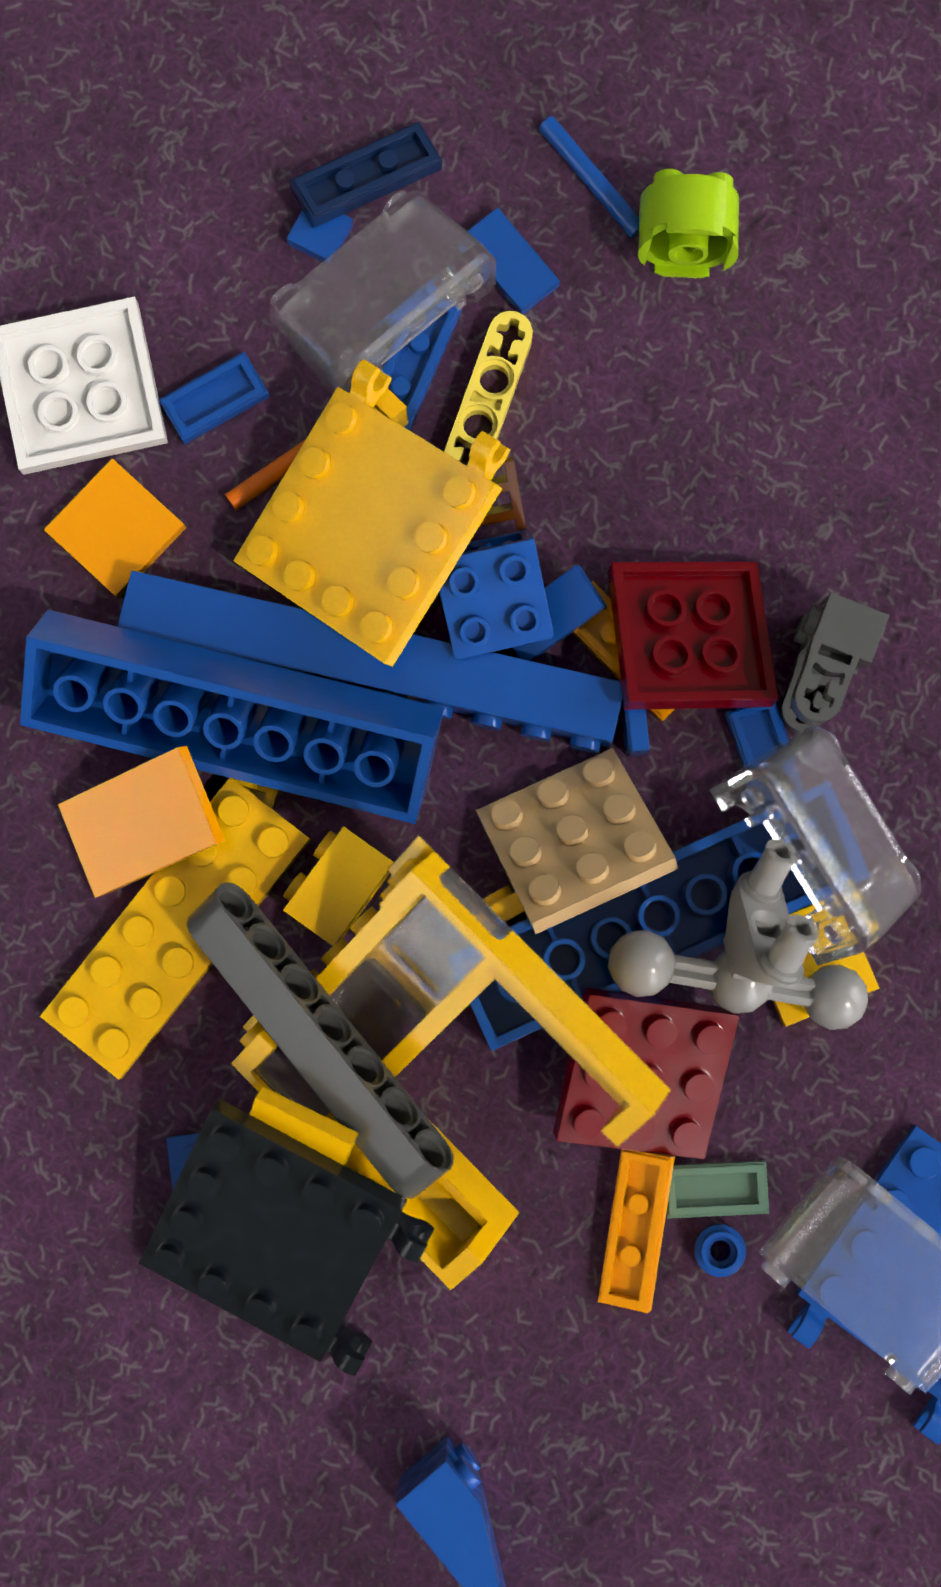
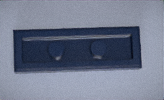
[290,121,443,228]

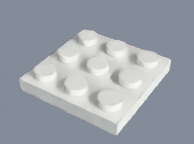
[0,297,168,475]

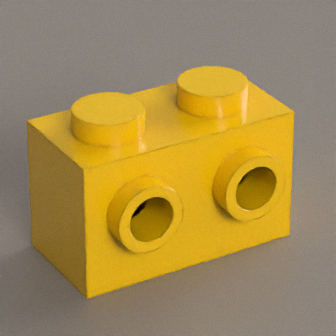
[283,826,394,946]

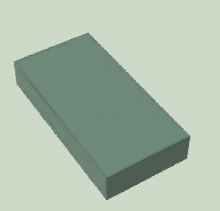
[666,1160,769,1219]

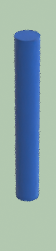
[539,116,639,239]

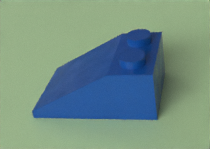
[396,1436,506,1587]

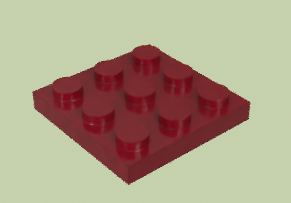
[608,562,778,710]
[553,988,740,1159]

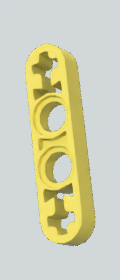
[444,311,533,462]

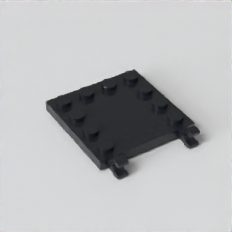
[139,1098,435,1376]

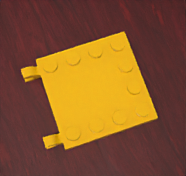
[233,359,510,667]

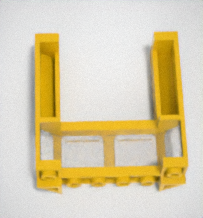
[231,836,670,1290]

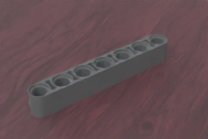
[187,882,453,1199]

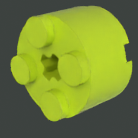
[638,169,739,278]

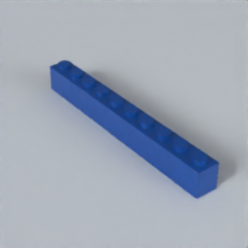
[117,570,623,753]

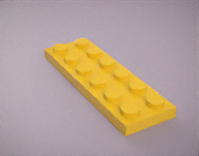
[40,778,311,1080]

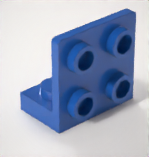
[439,529,554,660]

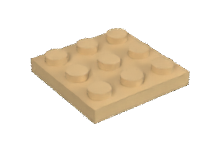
[476,748,678,934]

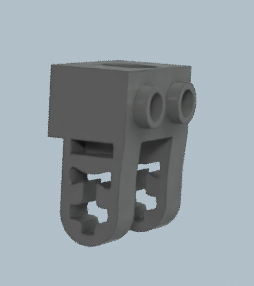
[779,592,890,734]

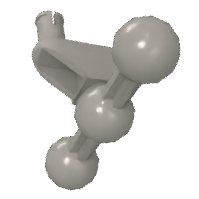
[608,839,868,1030]

